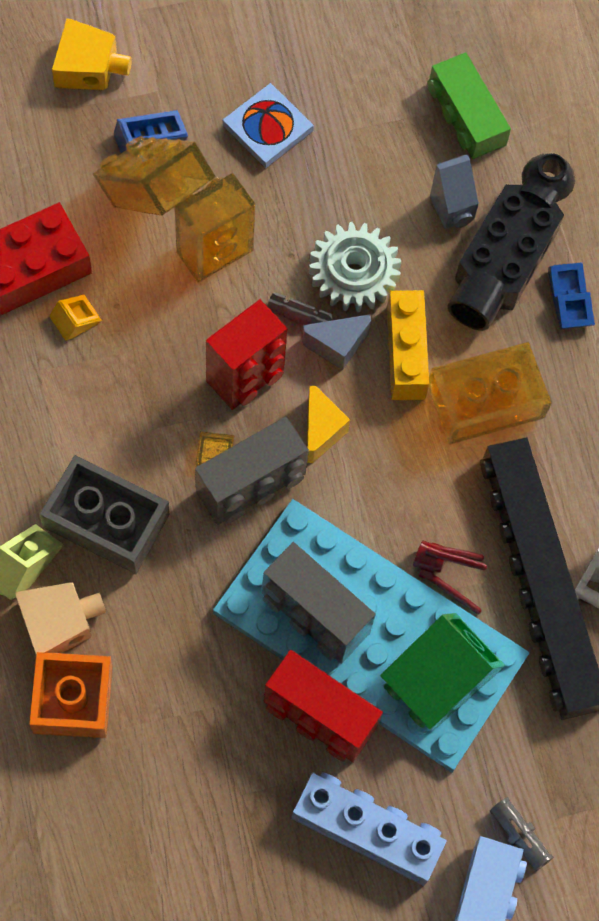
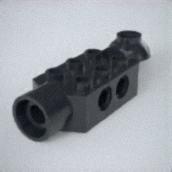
[447,153,575,331]

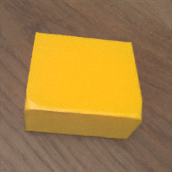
[50,294,101,340]

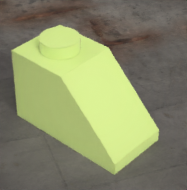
[0,524,63,600]

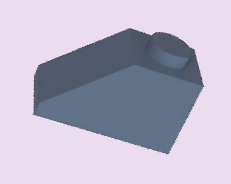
[430,154,479,229]

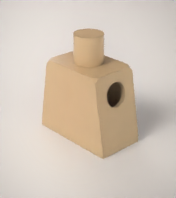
[15,583,106,655]

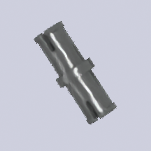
[490,797,554,872]

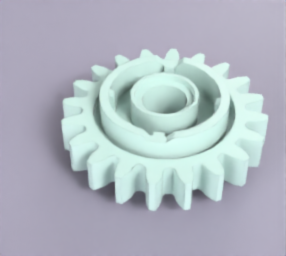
[309,222,402,312]

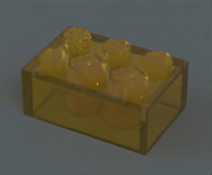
[174,173,255,283]
[428,342,552,445]

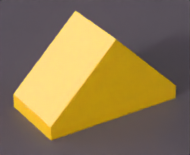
[307,386,350,463]

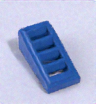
[114,110,188,159]

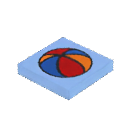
[222,83,314,168]

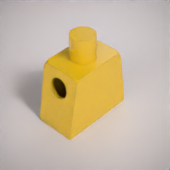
[52,18,132,90]

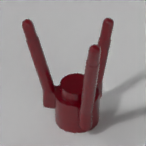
[413,540,487,614]

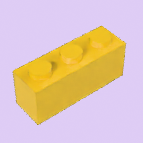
[387,290,429,400]

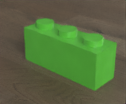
[427,52,511,159]

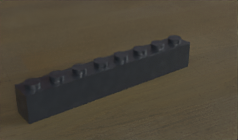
[480,437,599,720]

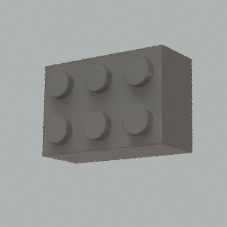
[195,416,309,525]
[39,455,170,574]
[262,542,376,664]

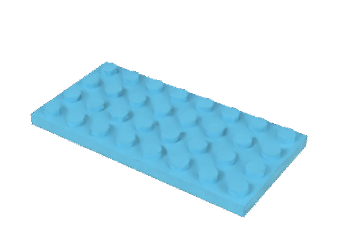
[213,499,530,773]

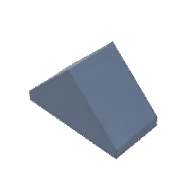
[302,314,371,370]

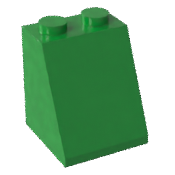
[380,613,506,730]

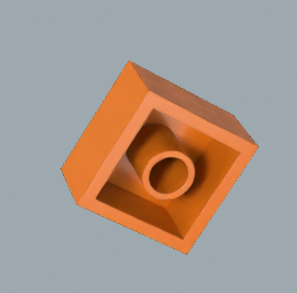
[29,652,113,738]

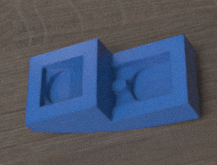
[548,262,595,329]

